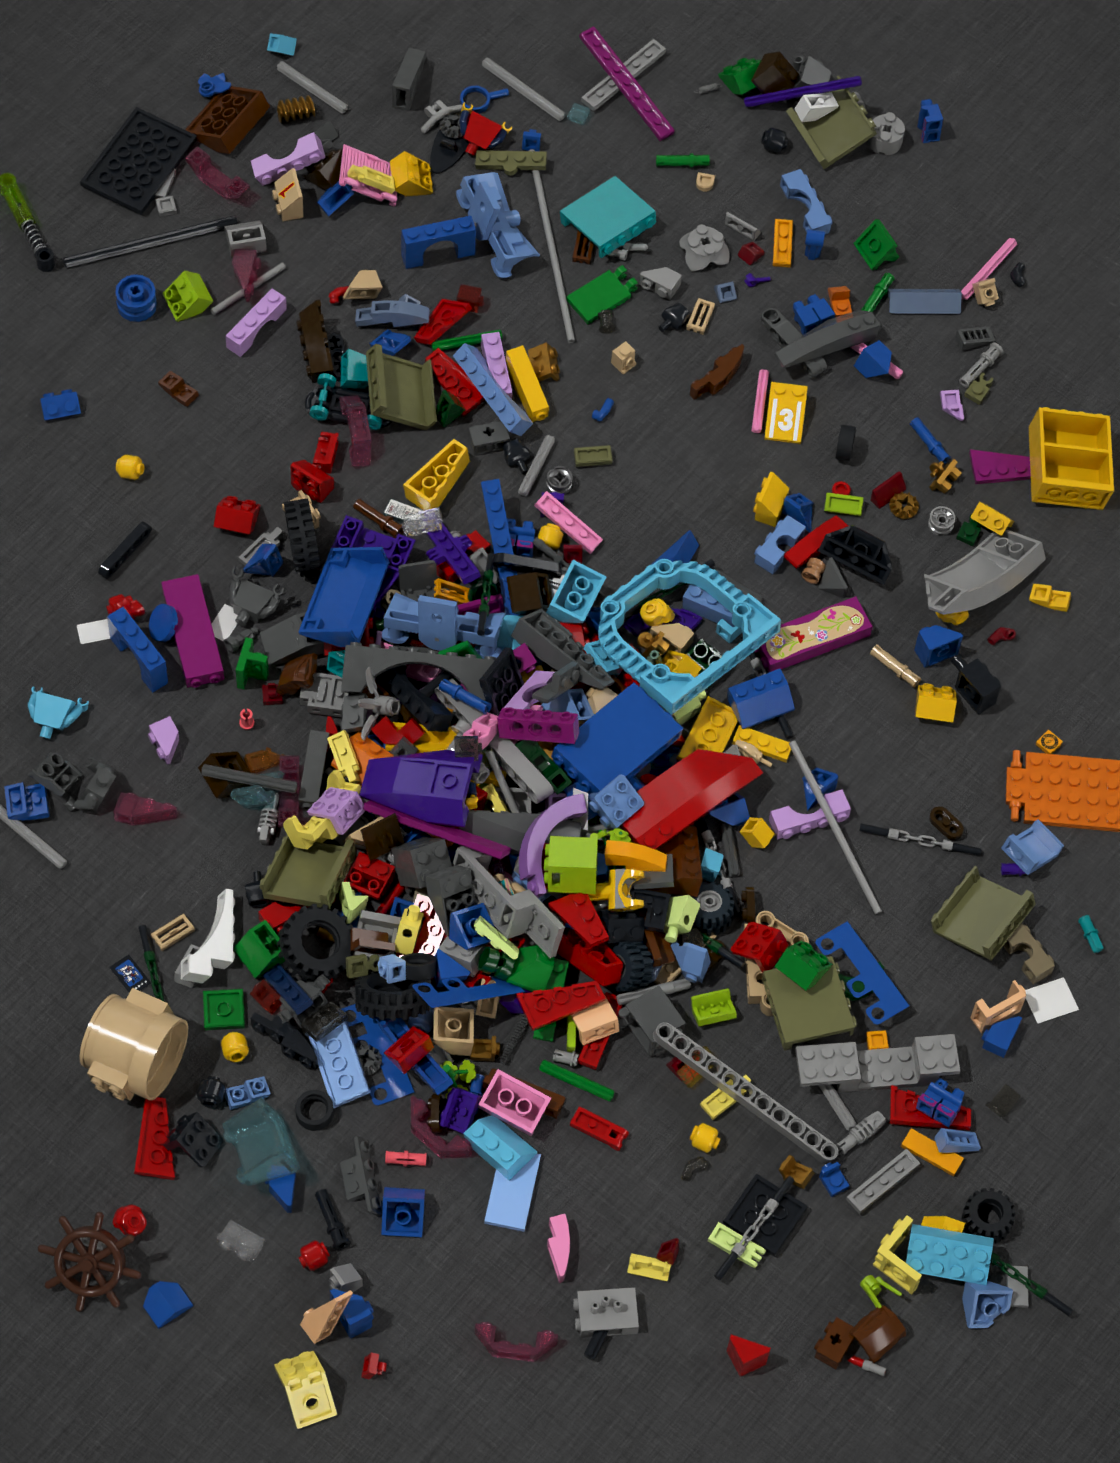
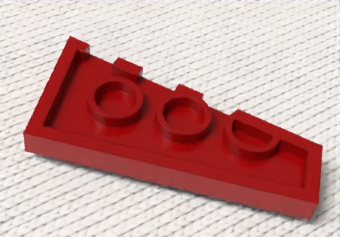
[425,348,485,417]
[516,981,606,1031]
[890,1085,971,1130]

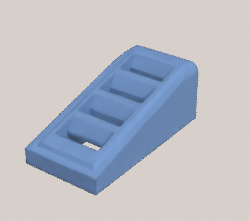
[934,1128,981,1153]

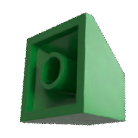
[506,945,554,992]

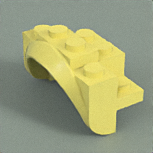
[283,770,361,850]

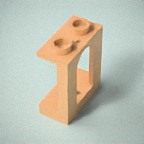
[970,980,1026,1034]

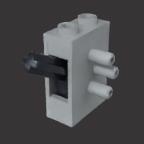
[573,1287,639,1360]

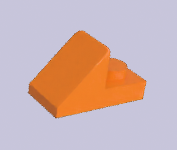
[828,286,852,317]

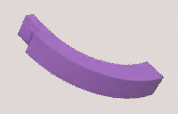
[519,794,587,898]

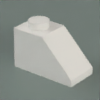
[794,92,839,122]

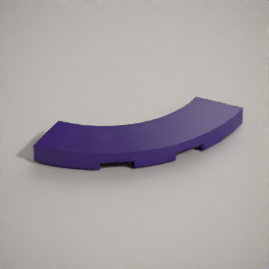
[623,608,703,637]

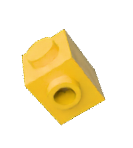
[739,817,775,848]

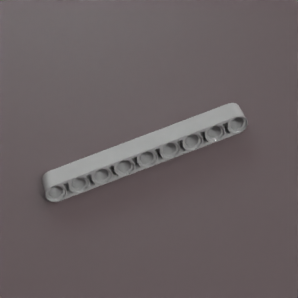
[435,679,554,804]

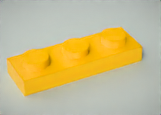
[732,725,791,763]

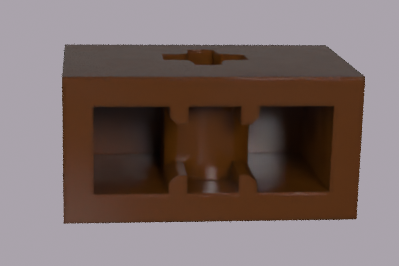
[814,1317,855,1370]

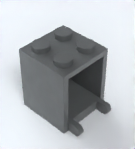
[391,837,452,894]
[618,986,686,1058]

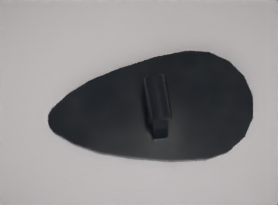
[430,124,469,174]

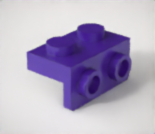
[440,1087,481,1133]

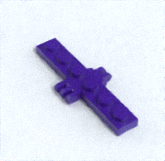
[419,515,481,585]

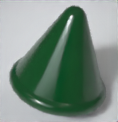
[468,579,498,602]

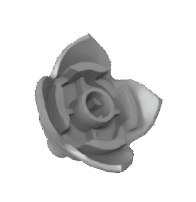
[679,224,729,272]

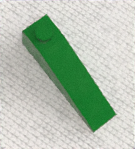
[533,958,569,1042]

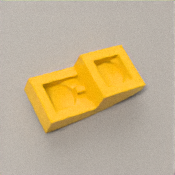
[1029,583,1071,612]

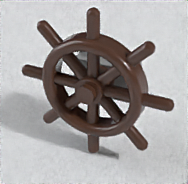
[38,1212,141,1312]

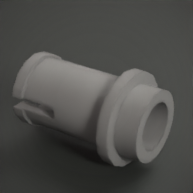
[553,1049,579,1067]

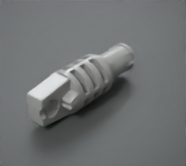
[257,792,279,845]
[836,1111,886,1154]

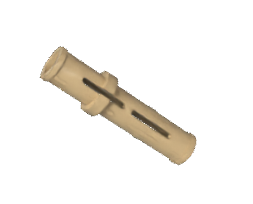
[870,644,921,688]

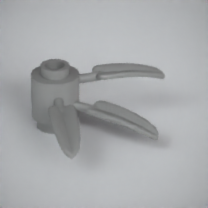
[358,667,401,740]

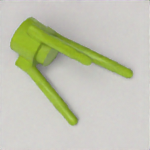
[860,1275,902,1308]

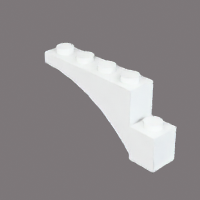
[181,889,235,984]

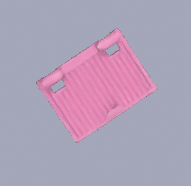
[339,144,397,207]

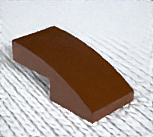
[158,371,199,407]

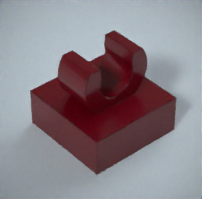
[563,545,582,565]
[262,683,282,706]

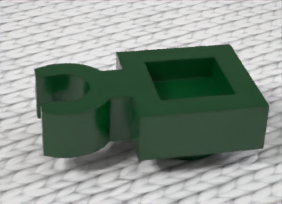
[956,514,982,546]

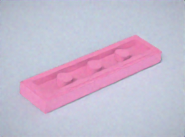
[534,491,603,554]

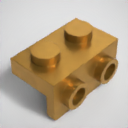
[528,342,560,382]

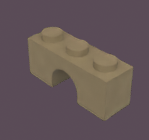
[1003,923,1055,985]

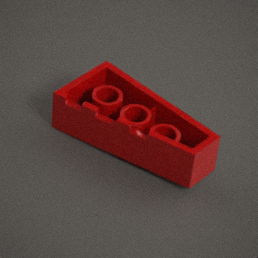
[557,922,623,986]

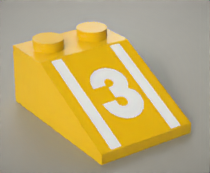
[764,382,808,444]

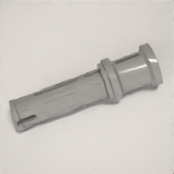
[959,342,1004,388]

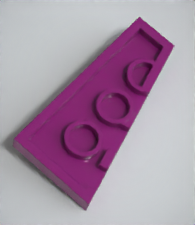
[969,449,1031,484]

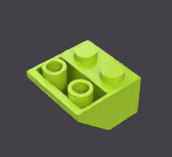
[162,270,214,322]

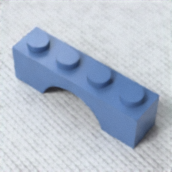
[780,169,832,234]

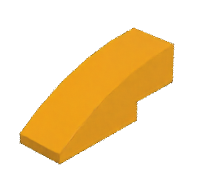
[605,840,667,872]

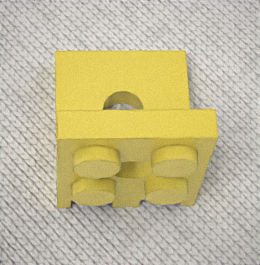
[873,1215,922,1295]
[274,1351,337,1429]

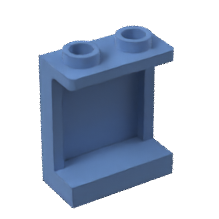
[1001,819,1064,875]

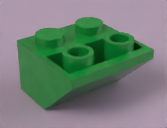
[718,58,761,95]
[233,920,285,980]
[775,940,833,991]

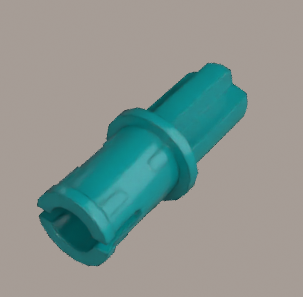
[1078,915,1104,953]

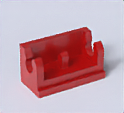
[312,432,339,474]

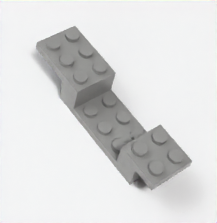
[452,845,565,958]
[795,1034,960,1093]

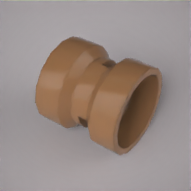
[801,558,826,584]

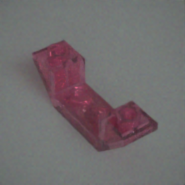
[185,146,250,199]
[339,395,372,466]
[278,756,299,827]
[411,1095,472,1158]
[475,1322,558,1362]

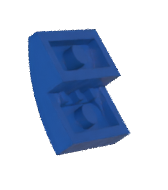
[4,782,50,820]

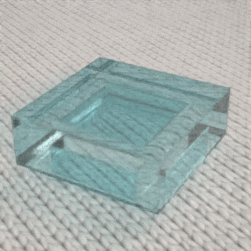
[567,103,590,125]

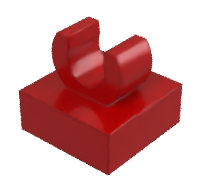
[361,1352,387,1379]

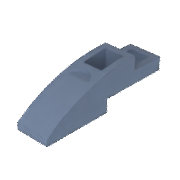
[355,300,430,327]

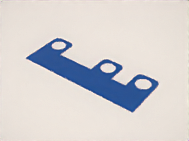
[815,921,909,1025]
[412,973,525,1008]
[338,1004,414,1105]

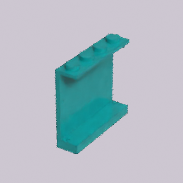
[560,176,656,258]

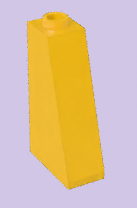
[506,345,549,422]

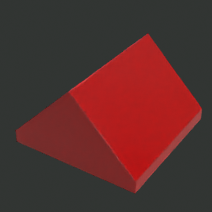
[384,1026,434,1074]
[727,1334,771,1377]

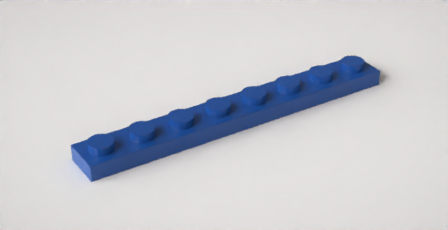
[481,479,521,615]

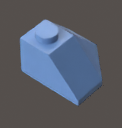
[671,942,711,983]
[962,1281,1013,1328]

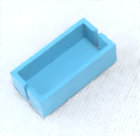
[906,1224,994,1285]

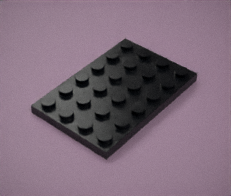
[80,107,197,215]

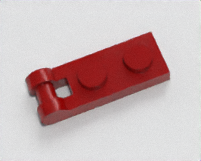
[570,1106,629,1151]

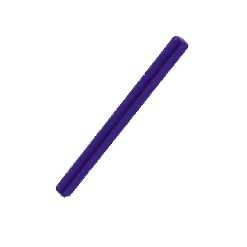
[744,76,862,107]

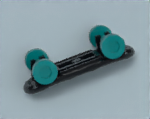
[305,373,393,430]

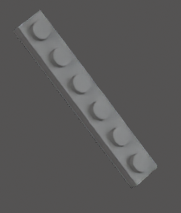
[581,39,666,112]

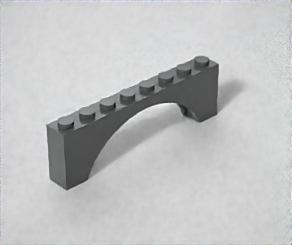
[341,642,496,701]

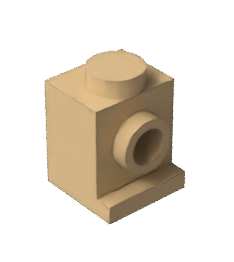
[972,278,999,307]
[611,341,637,374]

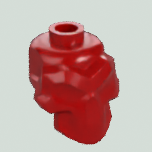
[106,594,145,620]
[113,1204,147,1237]

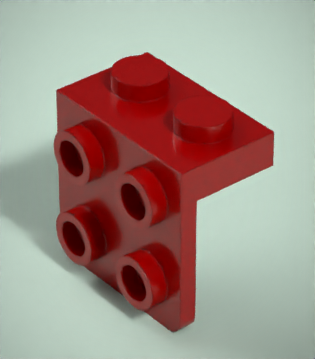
[731,922,789,973]

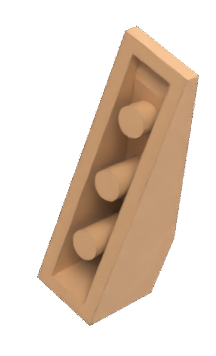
[300,1290,353,1344]

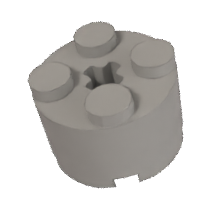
[868,112,905,155]

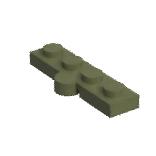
[475,151,547,176]

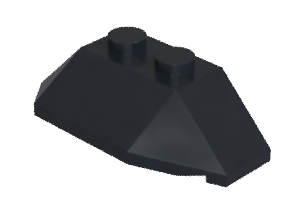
[818,525,892,585]

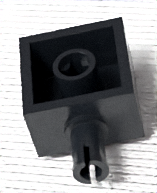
[951,654,1001,715]

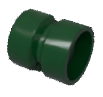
[478,947,515,981]

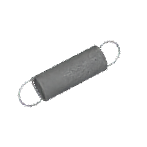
[694,83,721,94]

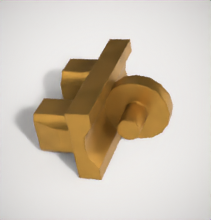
[929,459,962,494]
[637,631,670,658]

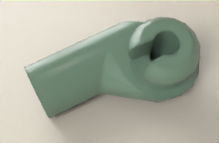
[646,650,662,665]

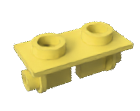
[627,1253,671,1281]

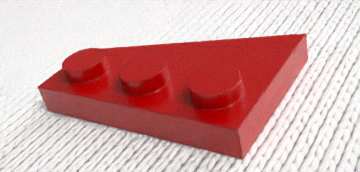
[414,299,472,345]
[548,893,609,948]

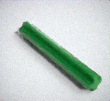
[431,330,503,351]
[539,1060,614,1101]

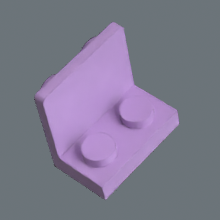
[307,787,365,835]

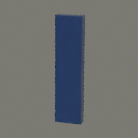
[263,963,314,1015]

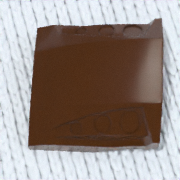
[276,653,317,695]
[849,1305,906,1363]

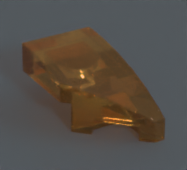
[244,747,287,774]

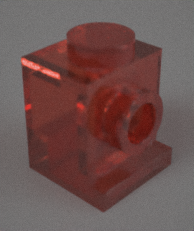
[250,979,282,1015]

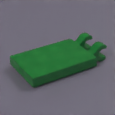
[566,265,638,325]

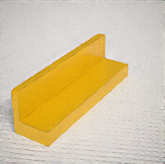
[385,722,457,753]

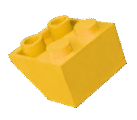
[390,151,433,196]
[753,471,789,527]
[915,683,957,722]

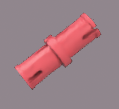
[385,1150,427,1167]

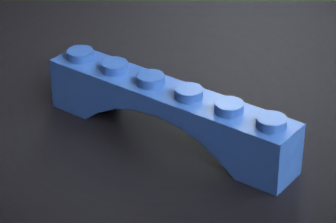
[453,343,533,436]

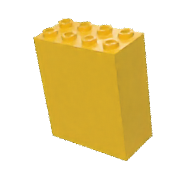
[1029,407,1114,510]

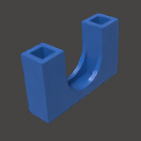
[401,216,476,269]
[107,607,168,693]

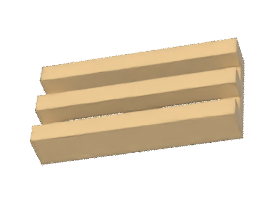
[686,298,715,335]
[151,913,195,951]

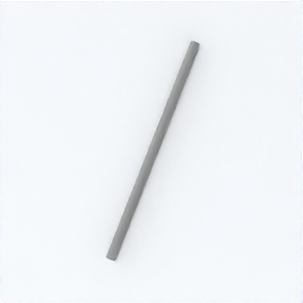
[789,740,882,915]

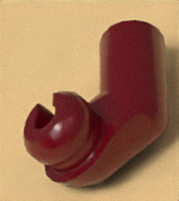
[987,627,1016,645]

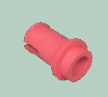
[239,709,255,730]

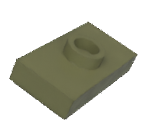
[573,445,612,467]

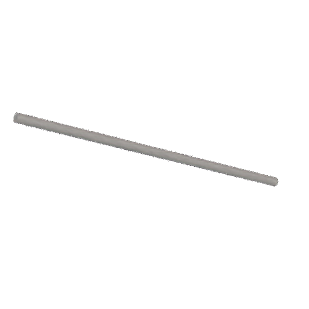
[529,149,575,343]

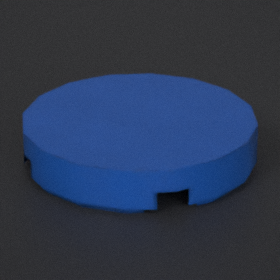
[149,604,178,642]

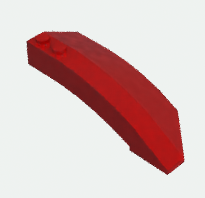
[620,749,763,850]

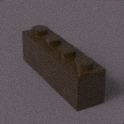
[296,299,334,383]

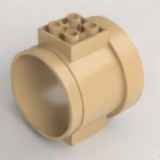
[80,988,188,1101]

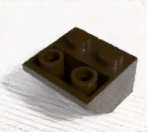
[303,148,343,190]
[506,572,552,615]

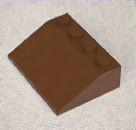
[185,86,270,154]
[643,826,702,897]

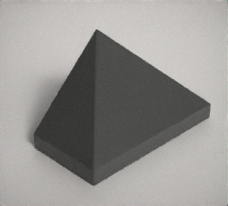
[818,557,848,598]

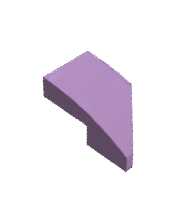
[940,390,964,421]

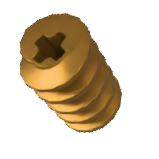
[277,95,315,123]

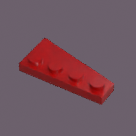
[134,1097,175,1180]

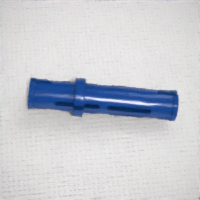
[910,417,951,464]
[439,679,492,715]

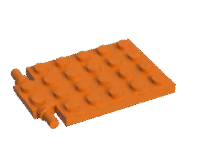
[1006,750,1120,832]

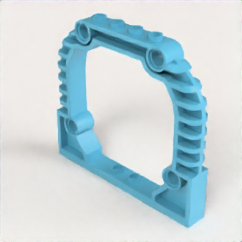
[598,559,781,715]

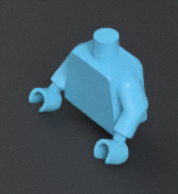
[28,687,89,739]

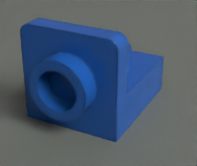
[819,1162,849,1197]

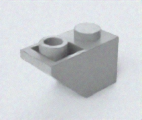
[639,267,682,300]
[329,1263,363,1292]

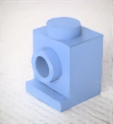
[378,954,406,984]

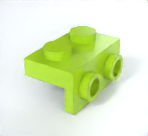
[691,988,737,1027]

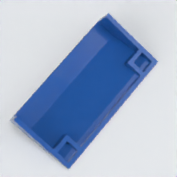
[299,547,390,647]

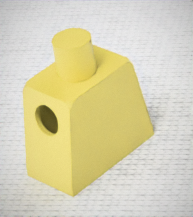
[394,905,424,955]

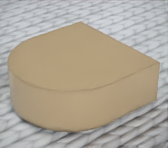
[696,172,715,192]

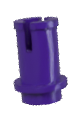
[1001,863,1025,877]

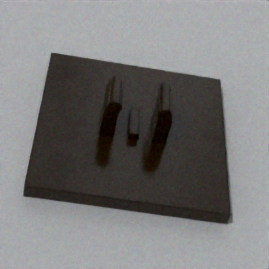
[360,813,404,861]

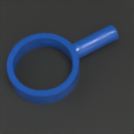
[460,86,509,114]

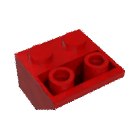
[290,460,334,503]
[214,496,261,534]
[344,852,395,900]

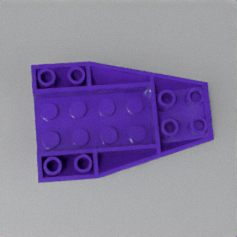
[332,515,416,612]
[359,750,483,827]

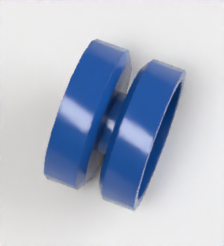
[115,275,157,322]

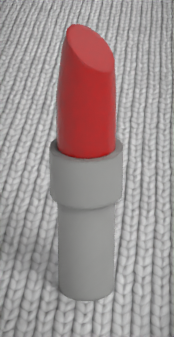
[847,1356,886,1376]

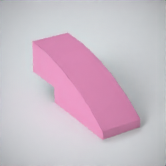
[460,712,498,754]
[547,1214,570,1283]

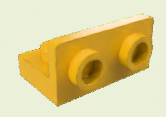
[971,502,1014,536]

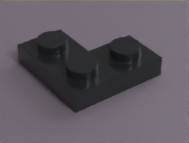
[630,888,670,933]

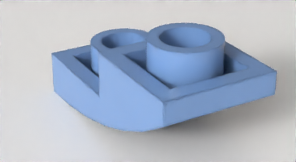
[224,1076,271,1110]

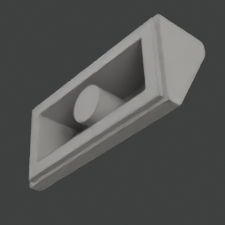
[725,212,761,241]

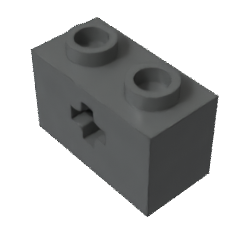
[468,421,510,456]

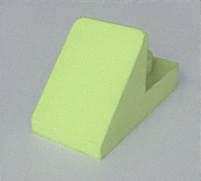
[338,882,368,924]

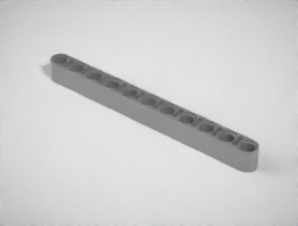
[653,1022,838,1164]

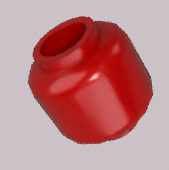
[298,1240,330,1271]

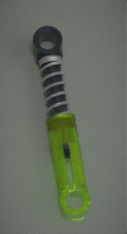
[0,173,55,272]

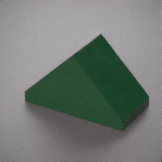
[436,390,466,427]

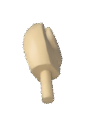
[735,740,773,768]

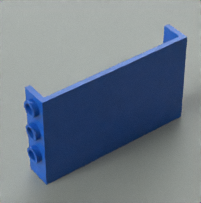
[551,682,684,794]

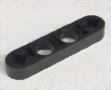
[98,521,152,579]
[492,553,562,577]

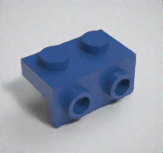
[40,389,81,421]

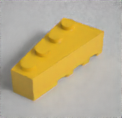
[403,439,470,517]

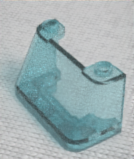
[222,1097,300,1186]

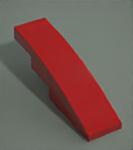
[783,515,848,568]

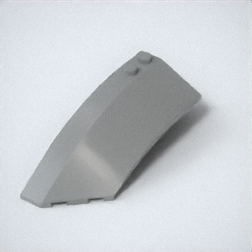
[924,529,1046,615]

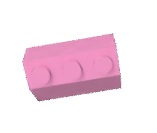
[478,1069,551,1136]

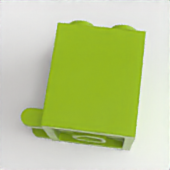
[544,833,598,894]

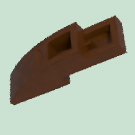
[690,344,744,400]

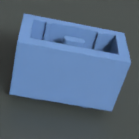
[541,688,594,727]

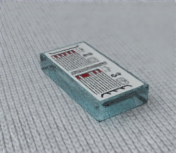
[383,498,425,529]

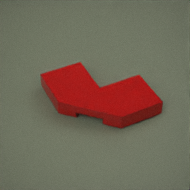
[371,716,425,745]

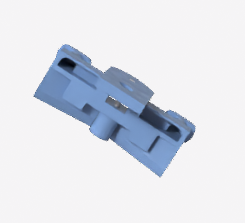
[456,172,540,278]
[381,593,506,659]

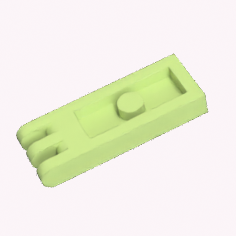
[474,915,519,959]
[708,1222,766,1268]

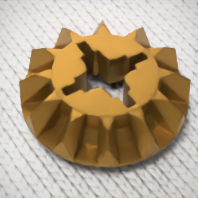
[889,492,919,519]

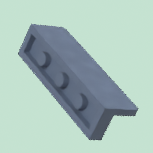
[888,289,962,314]

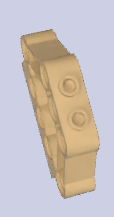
[743,911,809,1016]

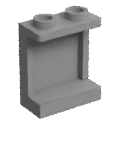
[353,910,401,965]

